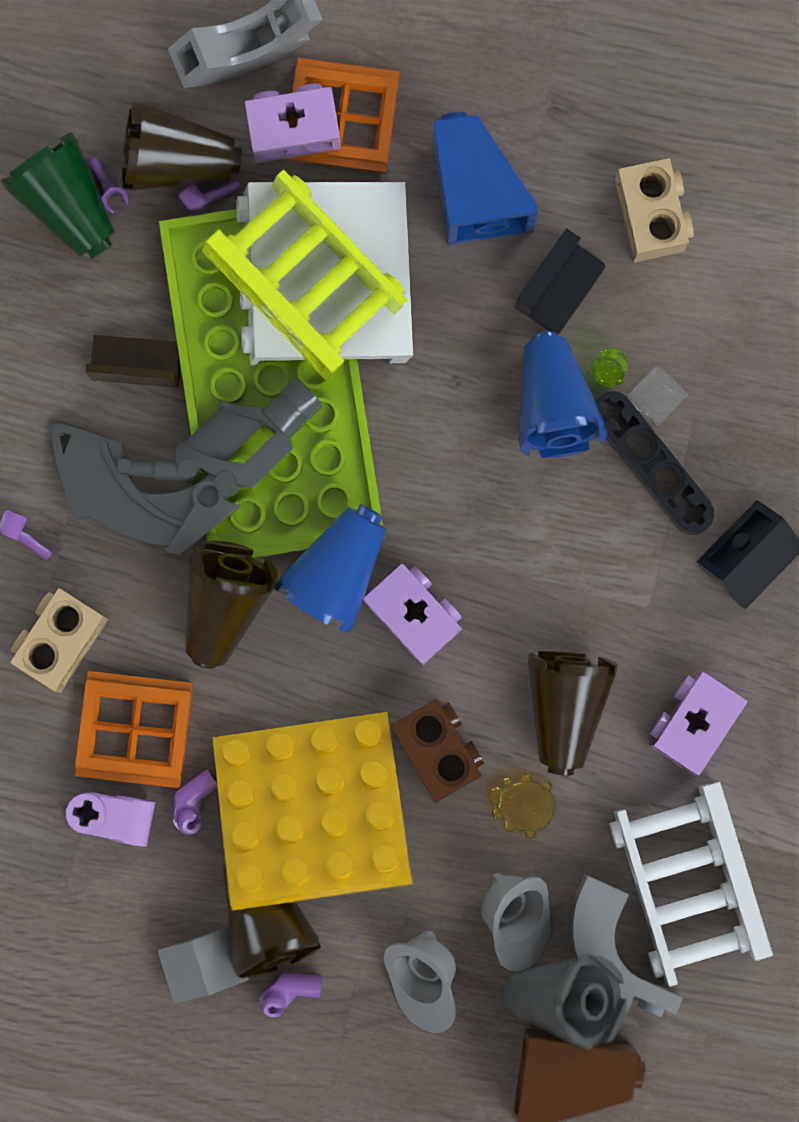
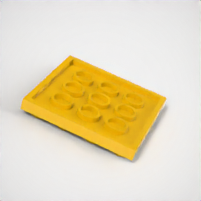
[212,712,412,911]

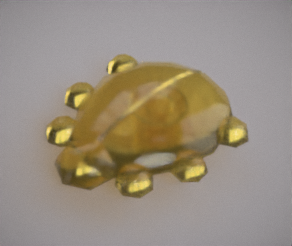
[488,773,555,839]

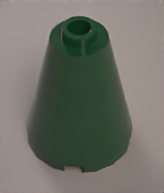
[1,132,115,259]

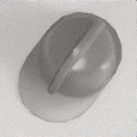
[480,873,551,972]
[383,930,456,1033]

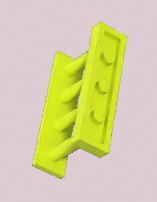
[202,170,408,380]

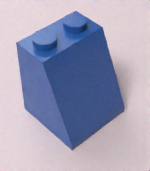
[432,112,538,245]

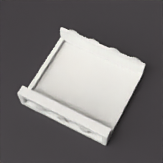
[236,182,413,365]

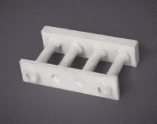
[609,782,773,987]

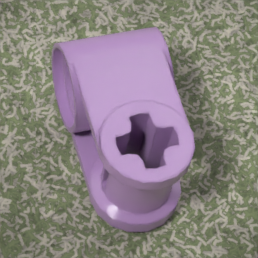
[66,792,155,847]

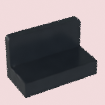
[515,228,605,335]
[696,500,799,609]

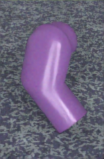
[172,769,218,835]
[260,972,322,1018]

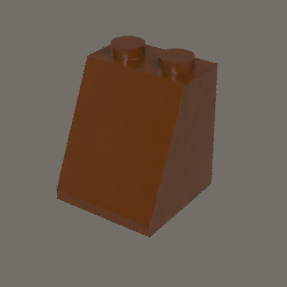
[513,1028,645,1122]

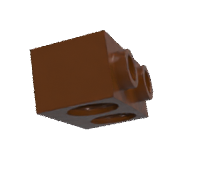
[391,699,484,803]

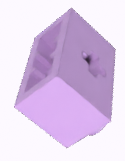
[245,84,341,163]
[363,563,462,667]
[649,672,748,776]

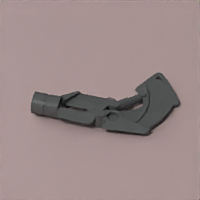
[50,378,323,555]

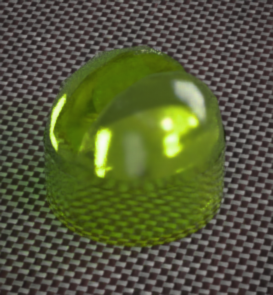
[591,348,629,387]

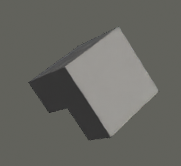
[158,927,249,1004]

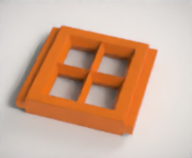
[283,58,400,174]
[75,671,193,788]

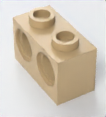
[615,158,694,263]
[10,588,109,693]

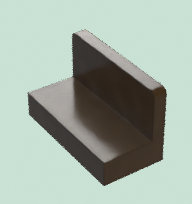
[85,335,180,388]

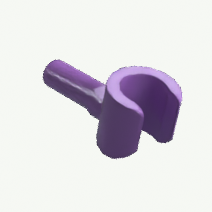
[88,157,129,214]
[179,179,241,216]
[0,510,53,561]

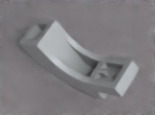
[168,0,323,88]
[570,874,683,1017]

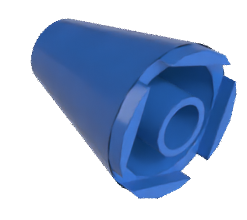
[519,331,608,458]
[275,504,386,633]

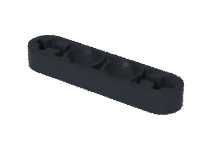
[595,391,714,535]

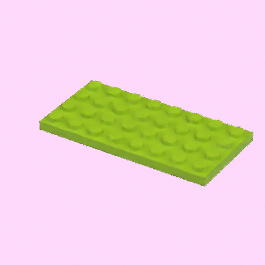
[159,209,385,559]

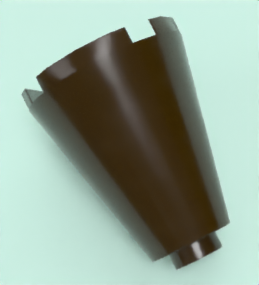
[121,102,242,191]
[185,541,278,669]
[528,651,618,776]
[223,865,321,979]

